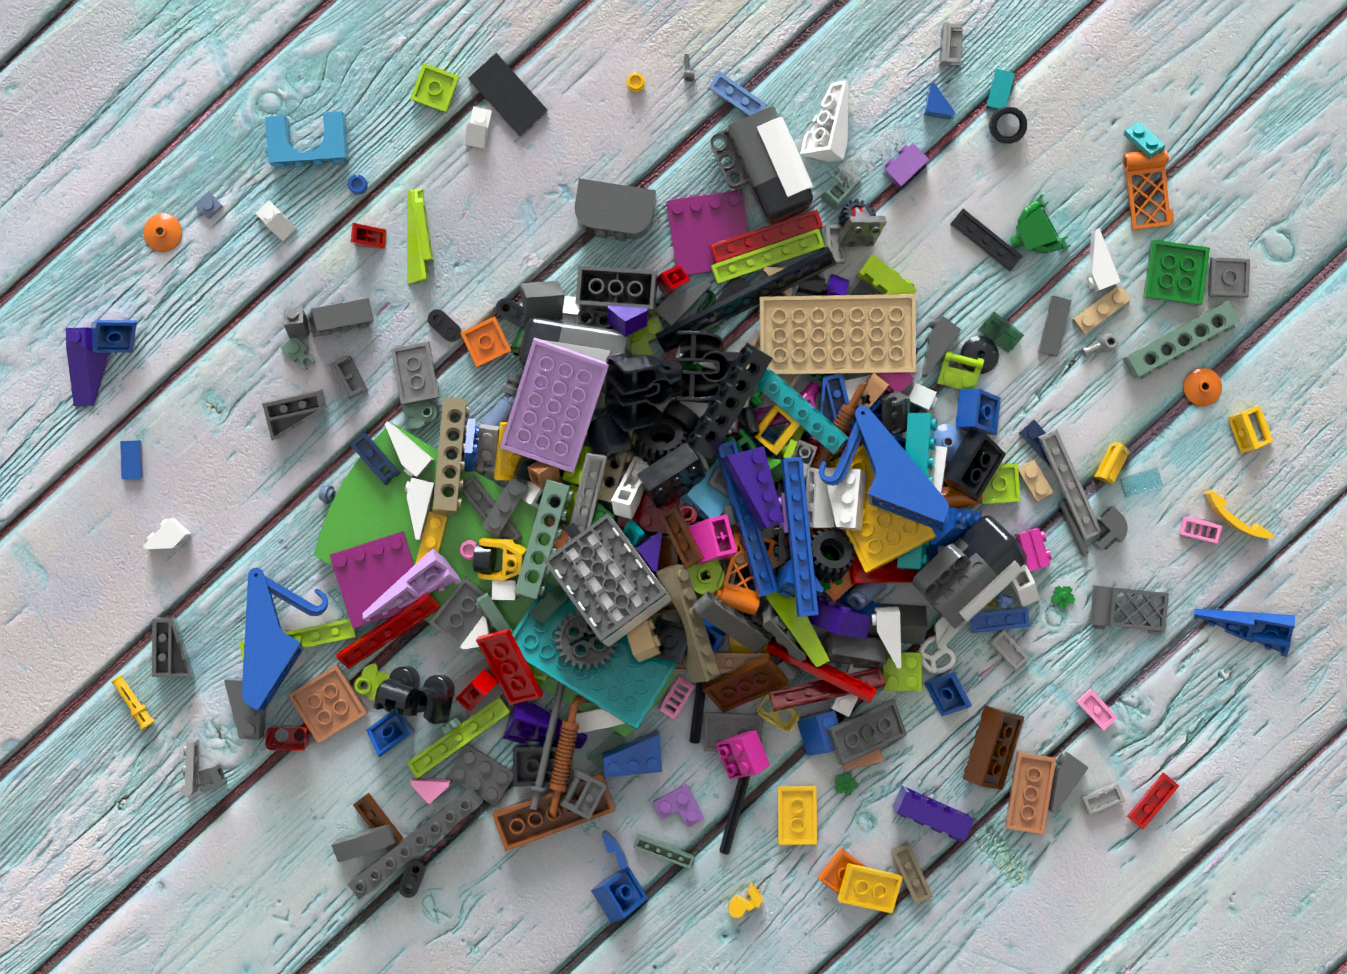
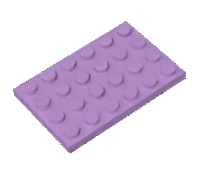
[500,338,609,473]

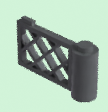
[1090,586,1169,635]

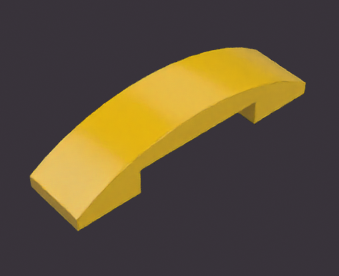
[1204,490,1275,539]

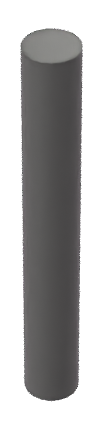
[1058,500,1089,556]

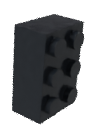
[637,442,706,508]
[513,744,573,787]

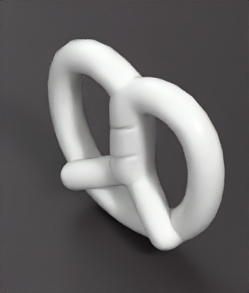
[919,636,956,674]

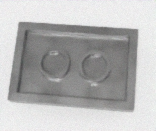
[391,341,440,406]

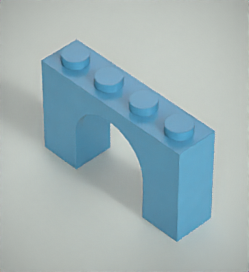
[265,111,349,169]

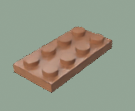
[1005,752,1056,835]

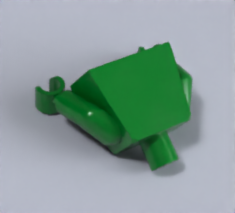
[1010,194,1071,254]

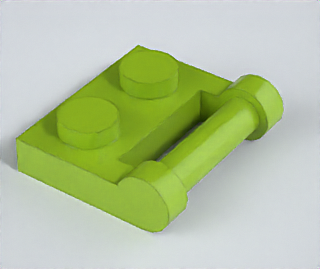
[937,350,984,389]

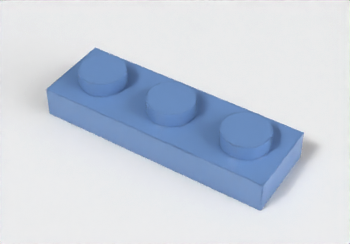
[709,72,767,116]

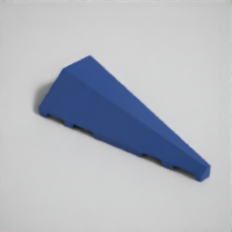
[1194,608,1295,657]

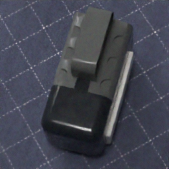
[710,106,813,224]
[911,515,1027,629]

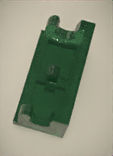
[978,312,1024,353]

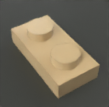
[1018,459,1053,502]

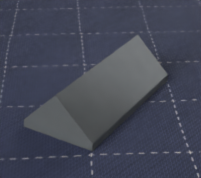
[867,603,927,644]

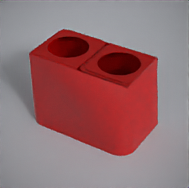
[265,725,309,751]

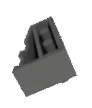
[307,298,374,337]
[224,677,266,740]

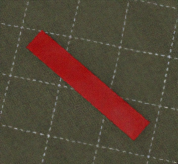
[709,209,823,264]
[336,592,440,669]
[765,638,877,703]

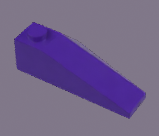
[66,327,110,406]
[503,701,588,749]

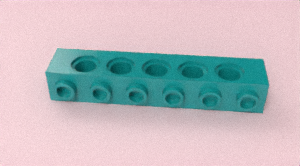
[756,367,849,454]

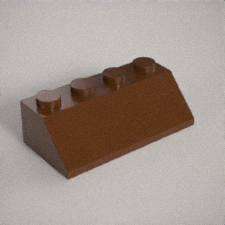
[963,705,1024,790]

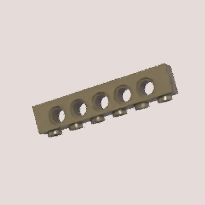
[433,397,470,516]
[597,429,638,503]

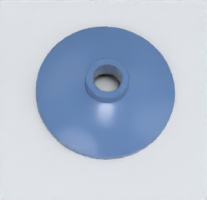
[934,424,965,462]

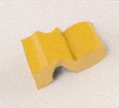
[728,881,764,918]

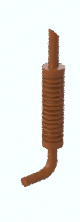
[811,382,869,469]
[549,695,592,820]

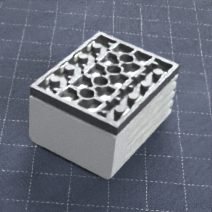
[543,513,672,647]

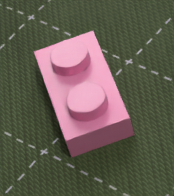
[1076,689,1118,730]

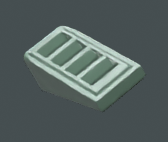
[821,167,862,209]

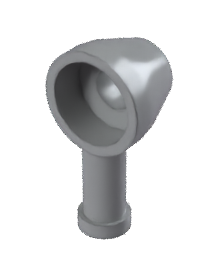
[1082,333,1118,357]

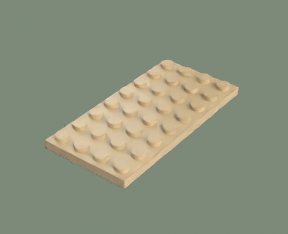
[760,294,916,374]

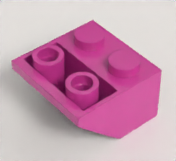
[688,515,737,565]
[715,730,770,779]

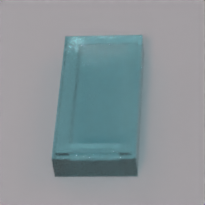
[1120,467,1163,497]

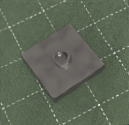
[1208,257,1250,298]

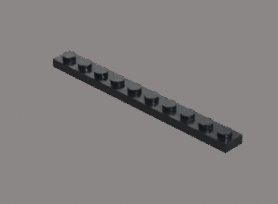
[655,247,837,352]

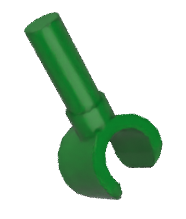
[749,389,763,408]

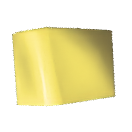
[756,694,799,732]

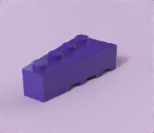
[893,785,975,841]

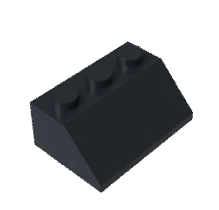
[944,429,1006,502]

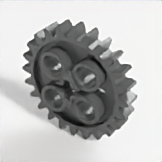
[554,610,618,672]

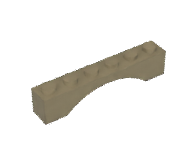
[657,564,720,683]

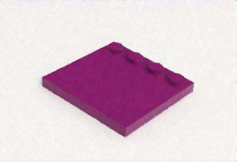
[666,190,748,276]
[329,531,415,628]

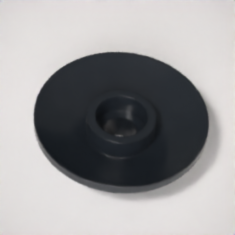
[960,336,999,374]

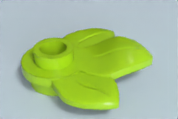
[354,664,390,701]

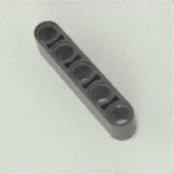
[693,591,771,654]

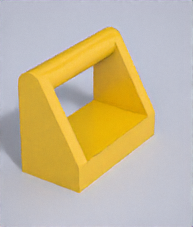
[755,403,800,455]
[1228,405,1274,453]
[1094,442,1130,486]

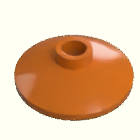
[143,214,182,252]
[1183,368,1222,406]

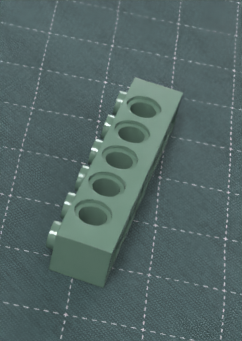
[1123,301,1240,379]
[514,480,574,599]

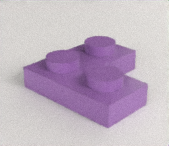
[653,784,704,828]

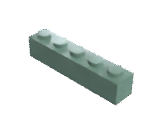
[476,592,514,634]
[634,834,694,869]

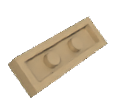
[1072,284,1131,334]

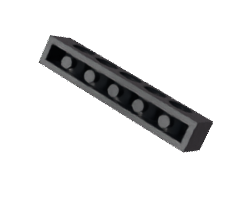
[687,343,773,460]

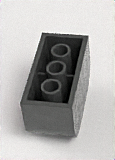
[575,178,656,241]
[575,265,658,317]

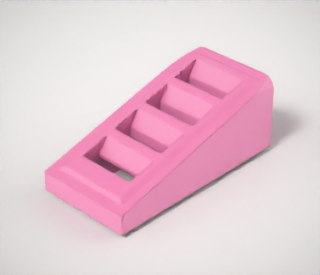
[1179,516,1223,544]
[658,676,695,720]

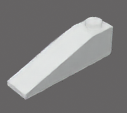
[800,80,849,162]

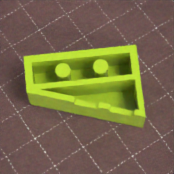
[855,254,917,295]

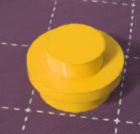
[626,73,645,92]

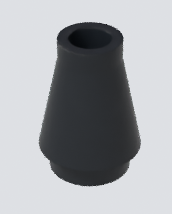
[738,407,760,437]

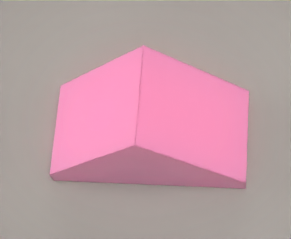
[411,778,452,804]

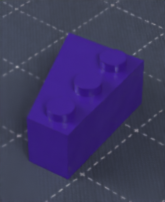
[807,596,872,639]

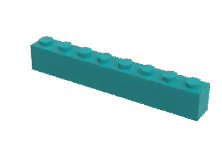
[897,413,938,571]

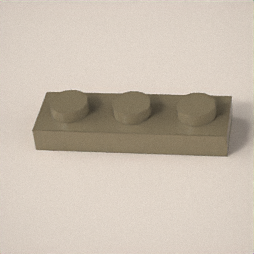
[891,843,933,904]

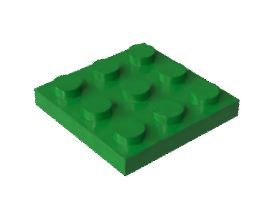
[1143,240,1210,305]

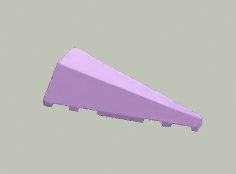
[362,549,461,622]

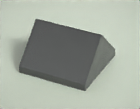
[520,281,564,322]

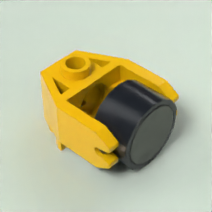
[473,538,527,581]

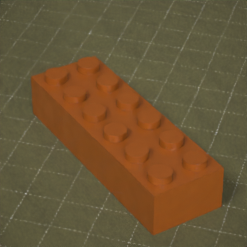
[492,771,616,851]

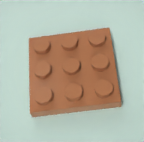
[288,664,368,744]

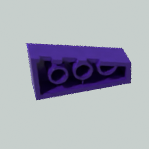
[720,446,784,529]

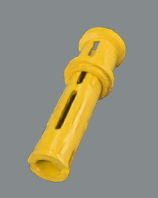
[111,675,156,731]

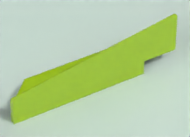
[407,188,434,284]
[765,592,830,667]

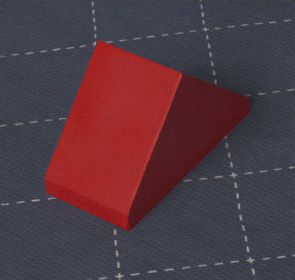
[351,223,386,249]

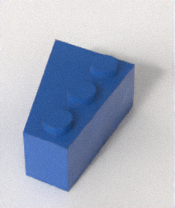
[819,373,855,431]
[602,729,663,778]

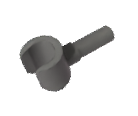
[684,54,695,82]

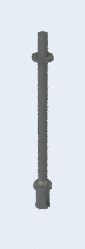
[529,682,565,810]

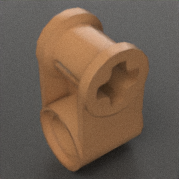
[856,373,889,408]

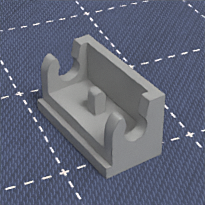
[939,22,963,67]

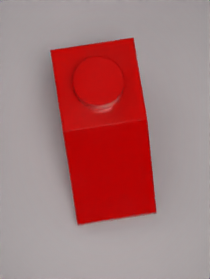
[658,264,690,296]
[455,669,498,712]

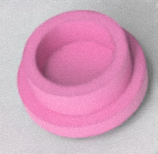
[460,540,477,560]

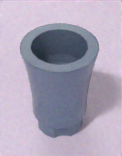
[480,393,515,427]
[847,583,887,610]

